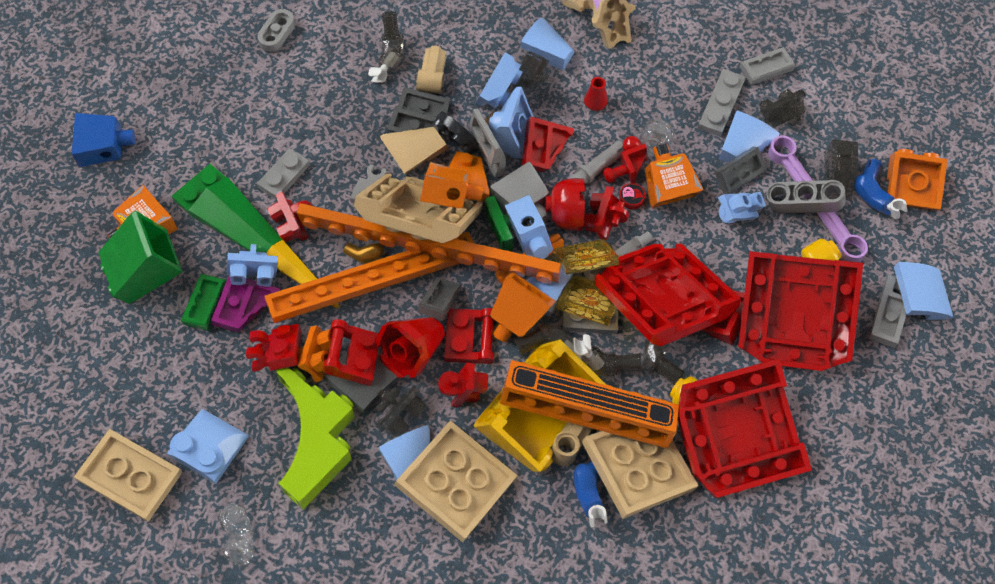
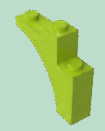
[276,367,355,510]

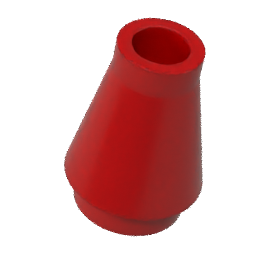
[584,77,608,111]

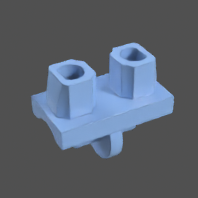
[718,192,766,223]
[227,244,278,287]

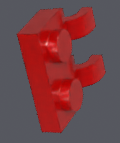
[245,323,302,372]

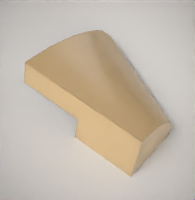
[380,127,449,175]

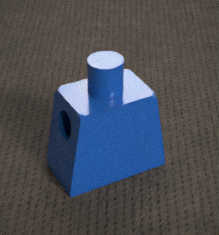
[72,113,136,167]

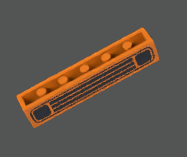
[500,360,679,449]

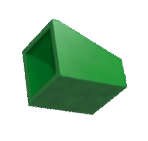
[98,210,183,304]

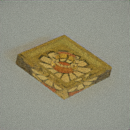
[554,239,619,275]
[556,275,617,326]

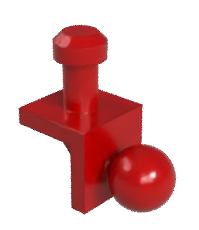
[603,136,647,183]

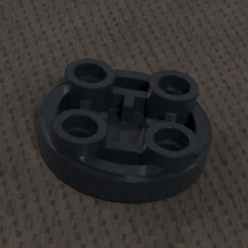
[433,111,479,154]

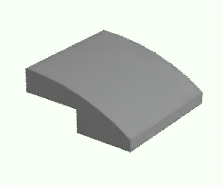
[469,108,506,178]

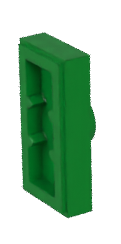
[485,196,513,251]
[181,274,227,331]

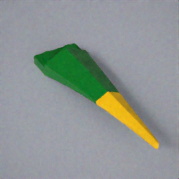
[172,164,339,308]

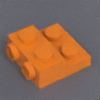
[887,149,948,211]

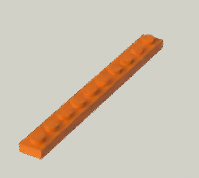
[297,203,561,283]

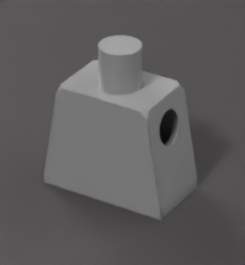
[490,161,551,223]

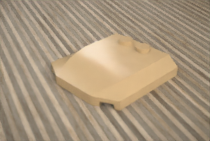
[354,173,484,243]

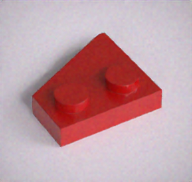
[522,116,574,172]

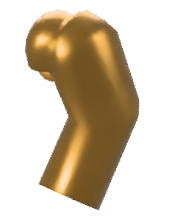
[343,242,384,264]

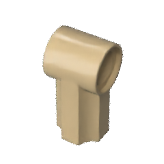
[416,46,446,94]
[552,422,593,466]

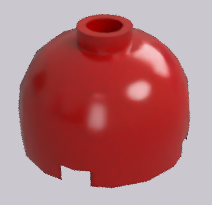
[545,178,585,231]

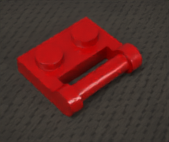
[444,308,496,364]
[323,319,378,386]

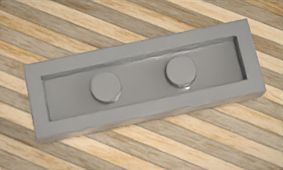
[697,69,746,137]

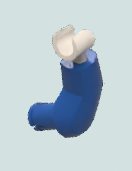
[854,159,907,219]
[574,461,607,527]

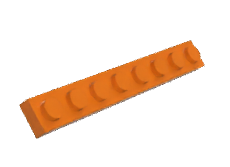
[265,231,474,323]

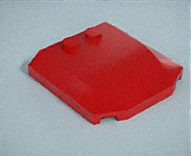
[594,244,741,347]
[738,251,864,371]
[677,358,812,498]

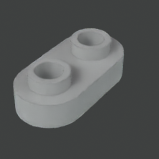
[257,9,295,52]

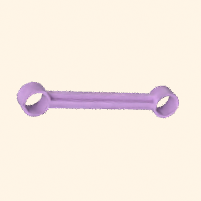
[768,136,868,262]

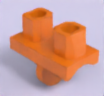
[298,325,332,382]

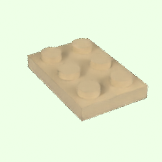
[74,429,183,522]

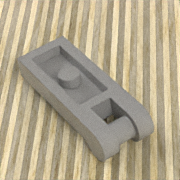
[868,274,906,348]

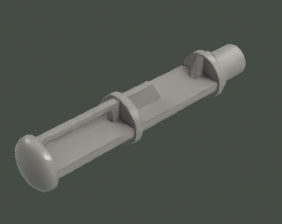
[584,231,653,284]

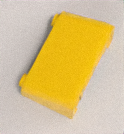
[474,339,606,472]

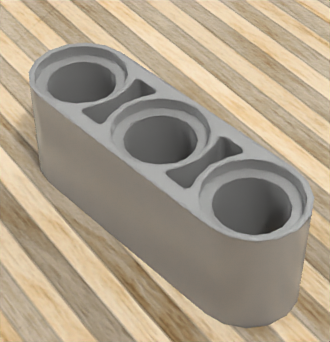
[766,180,846,213]

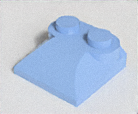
[475,52,523,109]
[489,87,534,159]
[167,409,249,484]

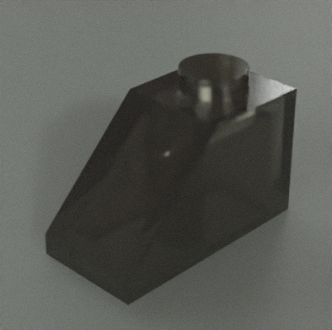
[824,139,858,201]

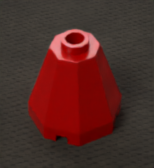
[375,317,445,378]

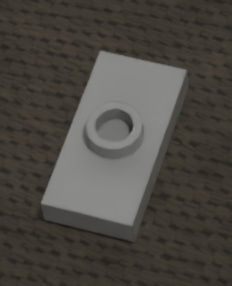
[740,47,796,85]

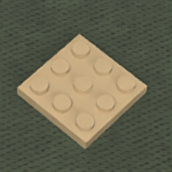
[394,421,517,542]
[582,431,698,519]

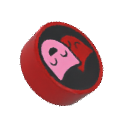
[619,183,646,210]

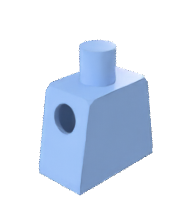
[505,195,553,259]

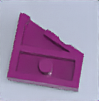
[211,274,280,333]

